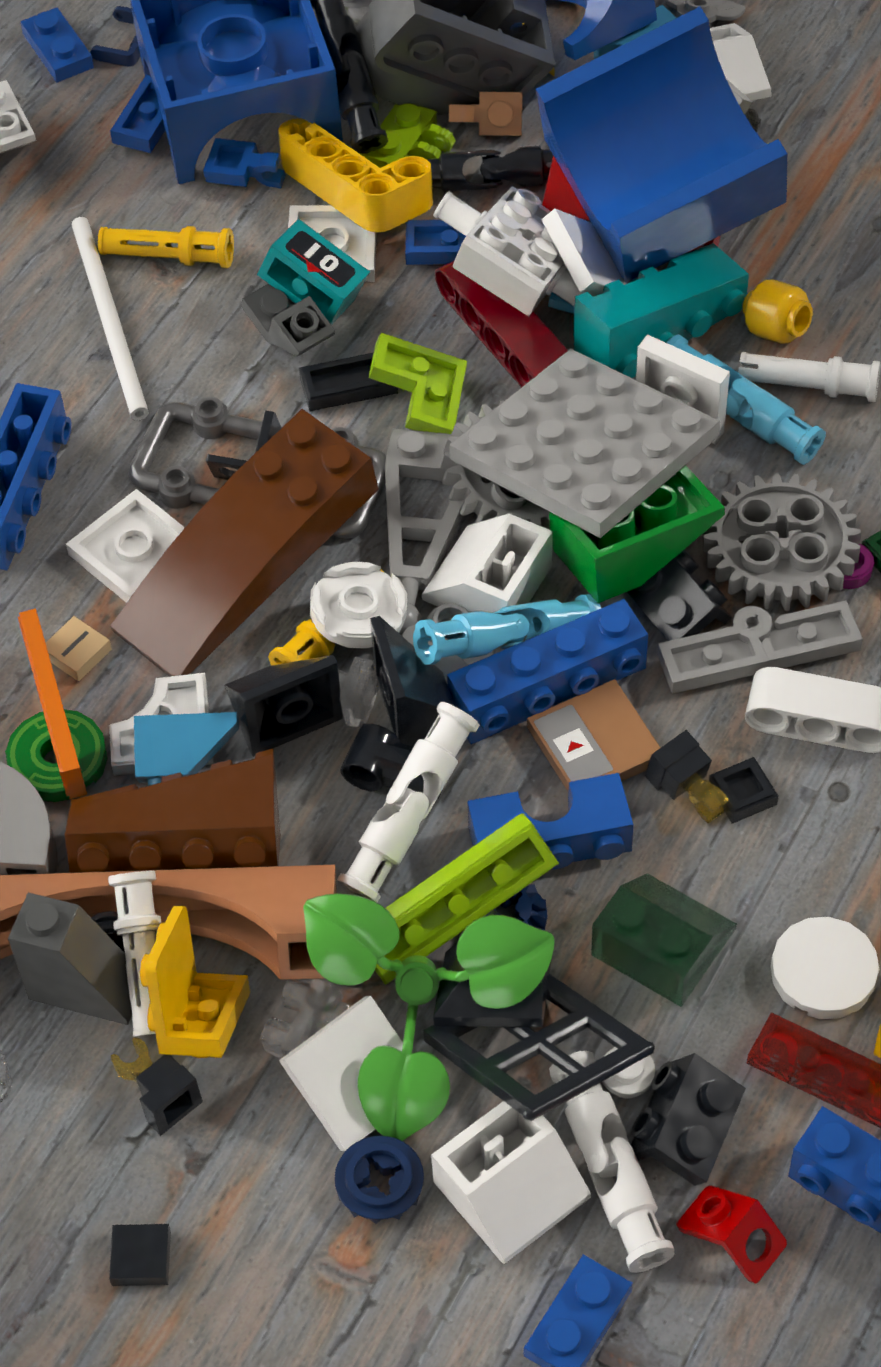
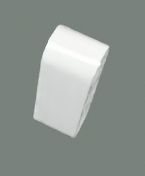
[745,667,881,753]

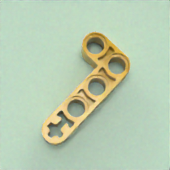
[278,118,433,232]

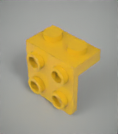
[140,906,250,1058]

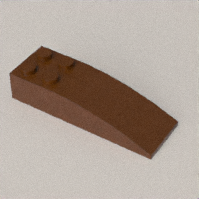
[110,409,379,677]

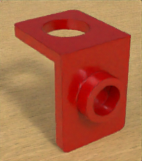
[676,1185,787,1283]

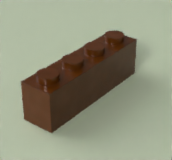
[65,748,281,873]

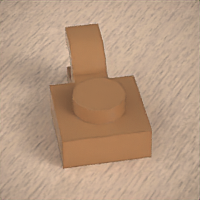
[449,92,523,136]

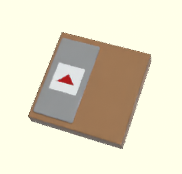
[527,679,661,791]

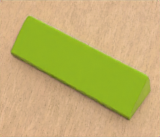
[375,813,559,985]

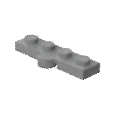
[657,600,863,694]

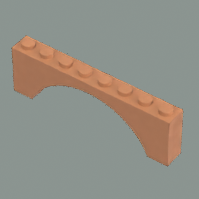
[0,865,337,980]

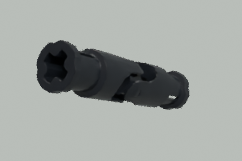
[310,0,389,154]
[404,146,553,193]

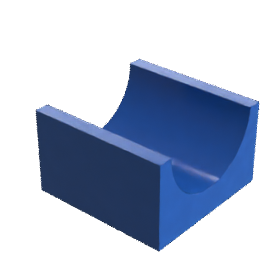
[536,6,788,283]

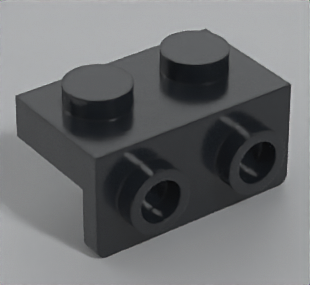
[627,550,732,641]
[631,1053,746,1186]

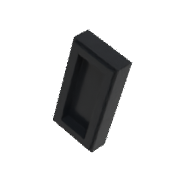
[299,352,398,412]

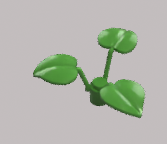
[303,894,554,1141]

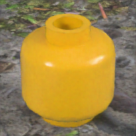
[742,279,813,344]

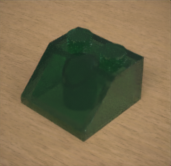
[591,873,737,1007]

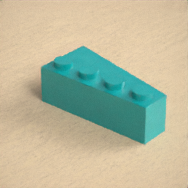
[574,243,749,378]

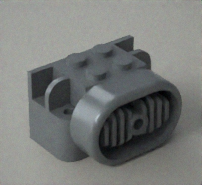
[355,0,556,115]

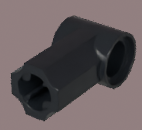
[340,724,442,799]

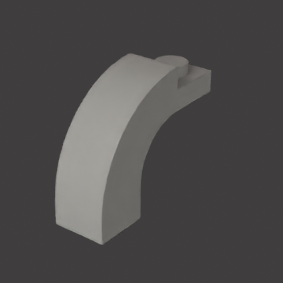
[0,762,58,875]

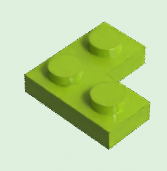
[369,332,467,434]

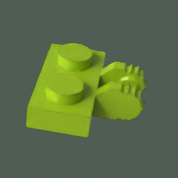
[361,103,456,168]

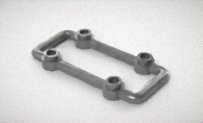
[128,397,386,538]

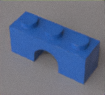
[467,773,634,869]

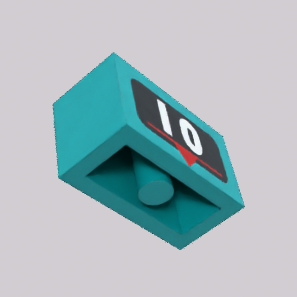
[257,219,370,325]

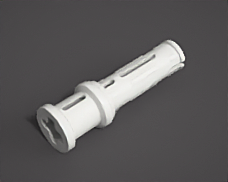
[738,352,881,402]
[108,871,161,1037]

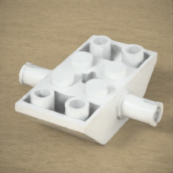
[433,186,582,316]

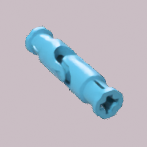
[667,334,826,465]
[413,594,601,665]

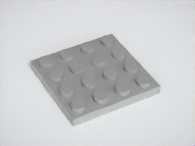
[449,349,720,538]

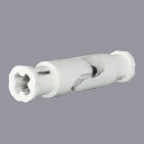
[337,702,480,903]
[549,1051,675,1273]

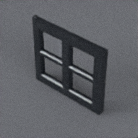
[423,974,655,1121]

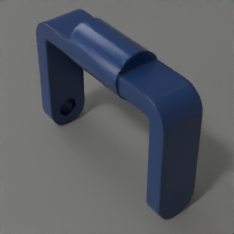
[90,6,140,67]

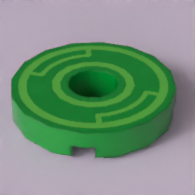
[5,709,108,802]

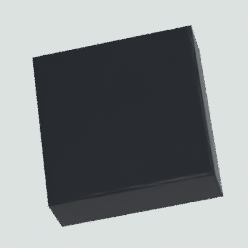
[708,757,778,824]
[109,1224,171,1286]

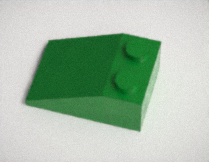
[549,465,725,603]

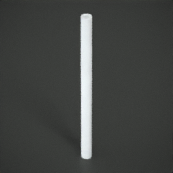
[72,217,149,420]

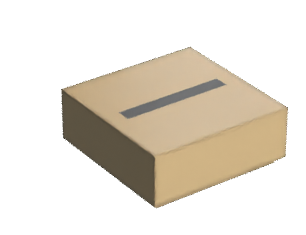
[46,616,112,681]

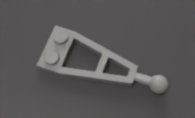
[385,428,464,635]

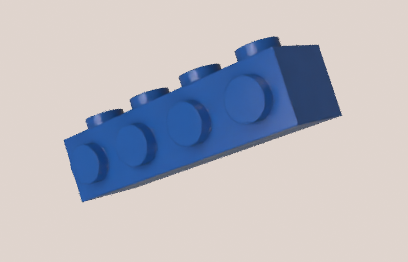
[0,383,71,571]
[447,599,648,744]
[788,1106,881,1233]

